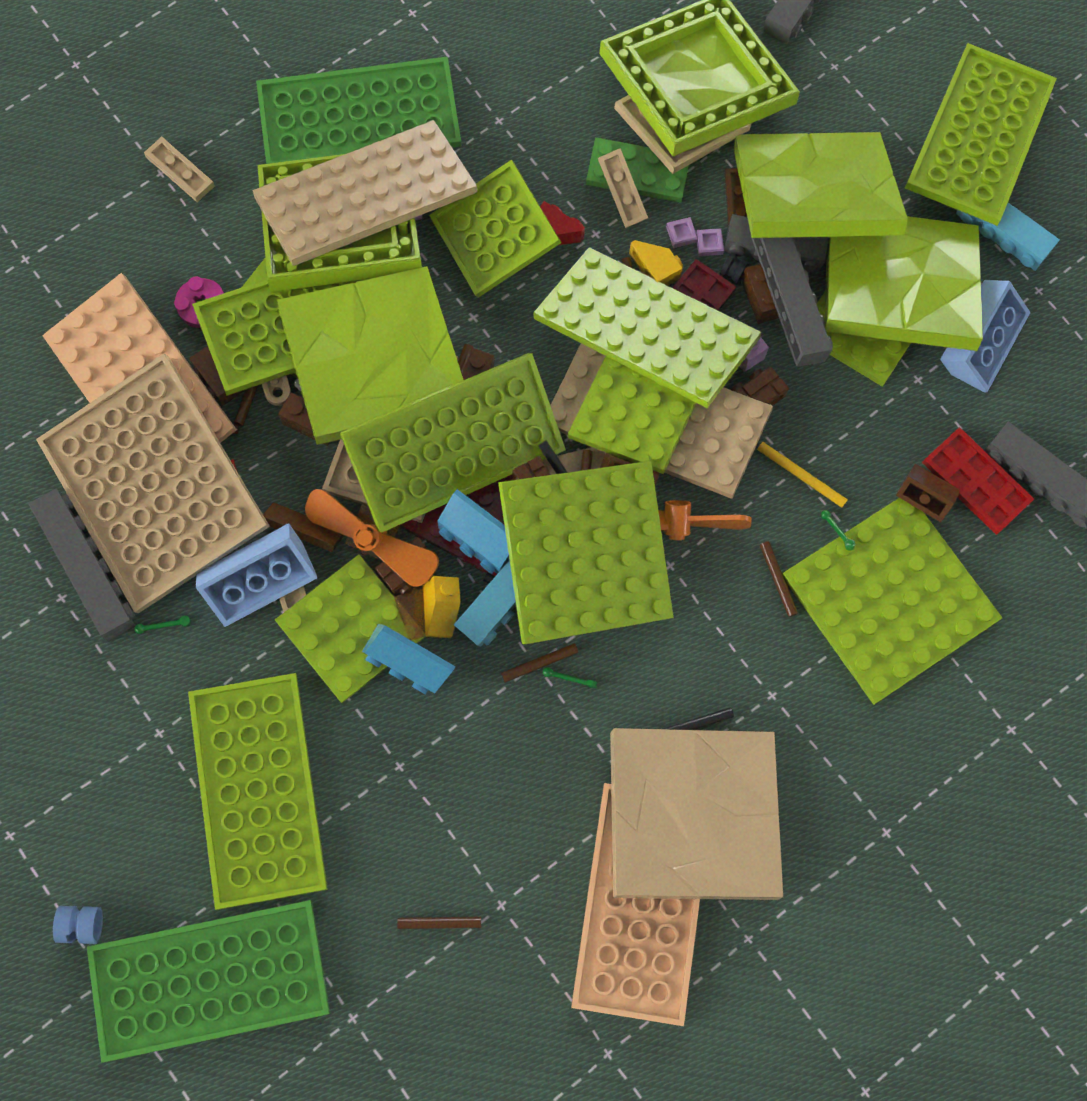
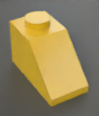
[629,240,683,286]
[422,576,460,638]

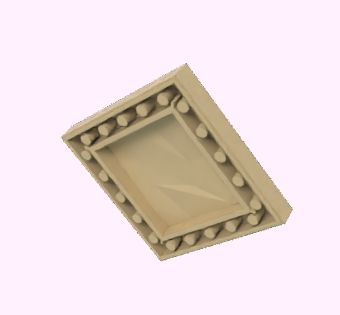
[610,728,783,900]

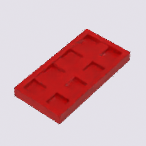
[922,427,1034,535]

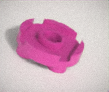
[174,276,224,328]

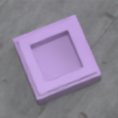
[666,217,698,248]
[696,229,724,256]

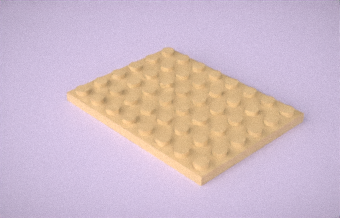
[36,354,270,613]

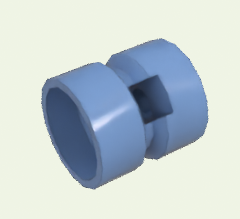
[53,906,103,944]

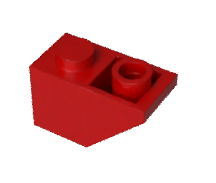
[540,201,585,246]

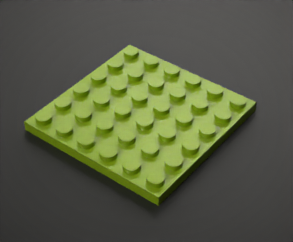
[498,461,674,644]
[783,498,1002,705]

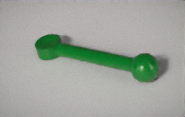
[821,510,855,551]
[134,616,191,634]
[543,667,597,688]

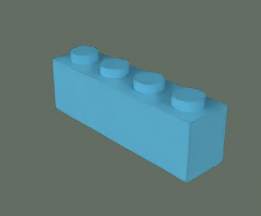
[956,203,1060,271]
[454,560,516,646]

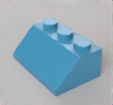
[438,489,510,574]
[362,624,455,695]

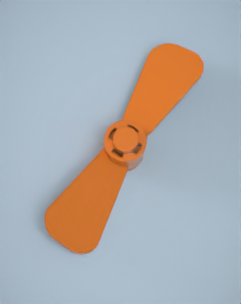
[305,489,439,587]
[658,500,752,540]

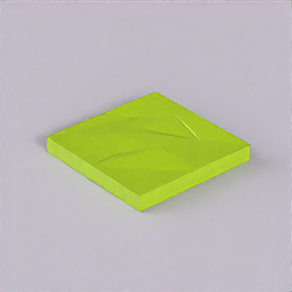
[599,0,800,157]
[734,132,908,238]
[258,154,422,292]
[824,216,983,351]
[277,266,463,445]

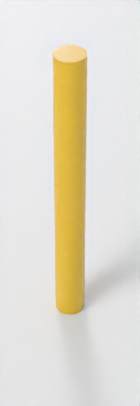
[757,442,848,508]

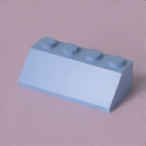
[940,280,1030,392]
[196,523,317,627]

